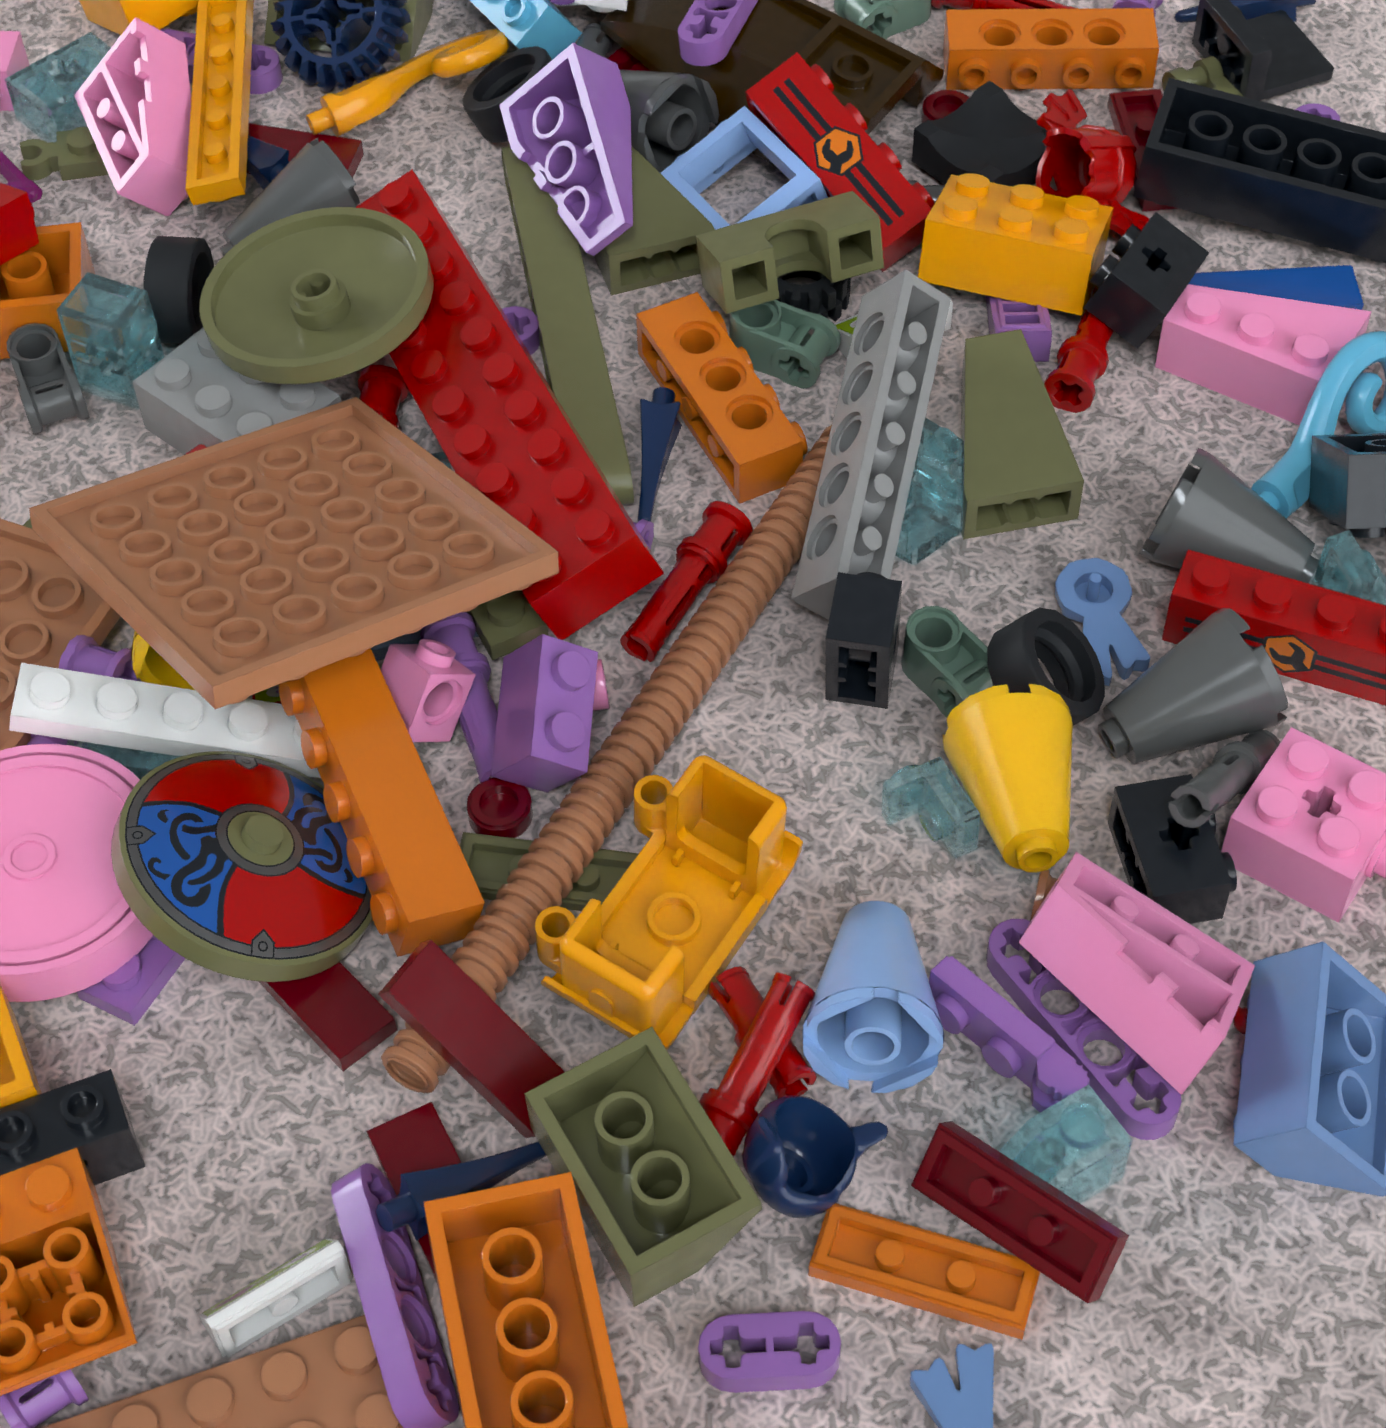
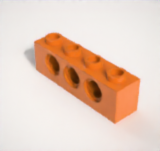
[943,8,1159,90]
[636,292,808,504]

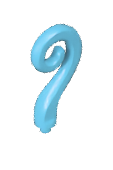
[1251,331,1386,518]

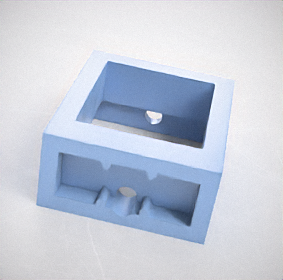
[661,106,828,230]

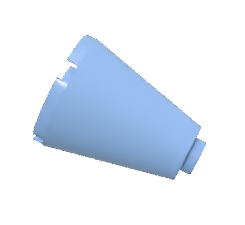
[802,901,944,1093]

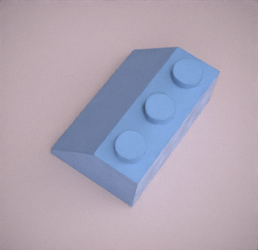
[1233,941,1386,1196]

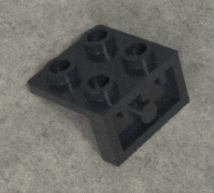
[1192,0,1334,101]

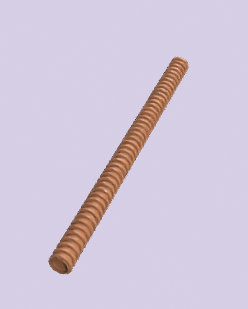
[381,425,832,1093]

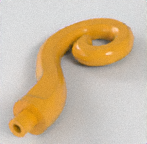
[306,29,510,136]

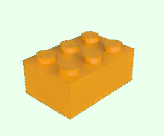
[918,173,1113,316]

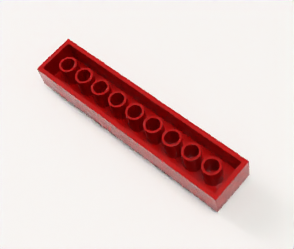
[355,169,664,640]

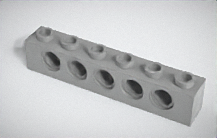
[791,270,951,620]

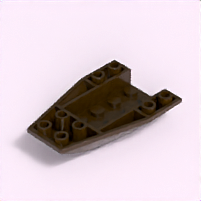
[600,0,944,165]

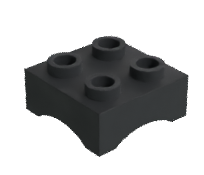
[912,81,1047,187]

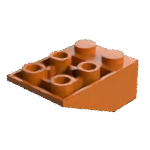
[0,1148,138,1396]

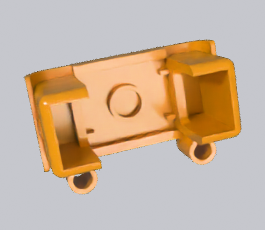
[535,755,803,1050]

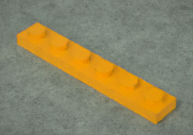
[185,0,254,206]

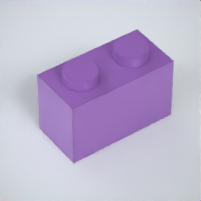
[491,634,598,793]

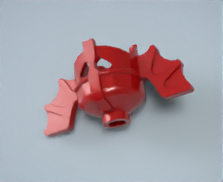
[1036,89,1149,236]

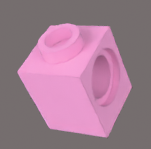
[381,639,476,743]

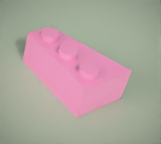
[74,17,191,216]
[1155,284,1372,426]
[1018,852,1255,1095]

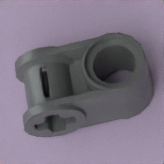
[7,323,90,435]

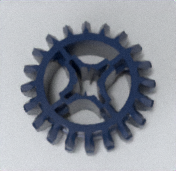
[271,0,412,92]

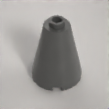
[620,70,719,173]
[220,138,360,256]
[1139,448,1320,583]
[1098,608,1288,764]

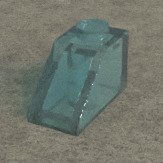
[999,1084,1133,1204]

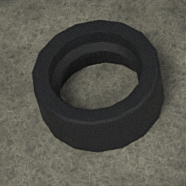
[462,46,552,143]
[143,236,214,344]
[987,607,1105,725]

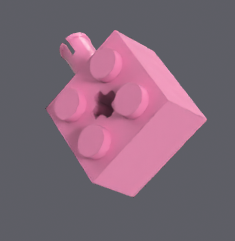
[1221,727,1386,923]

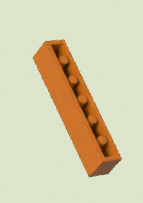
[279,648,485,957]

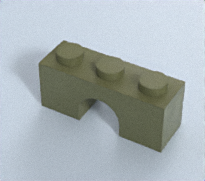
[695,191,884,314]

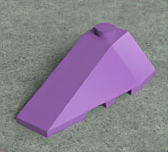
[499,43,633,256]

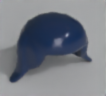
[742,1095,888,1218]

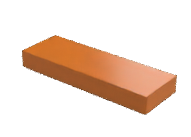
[808,1203,1040,1340]

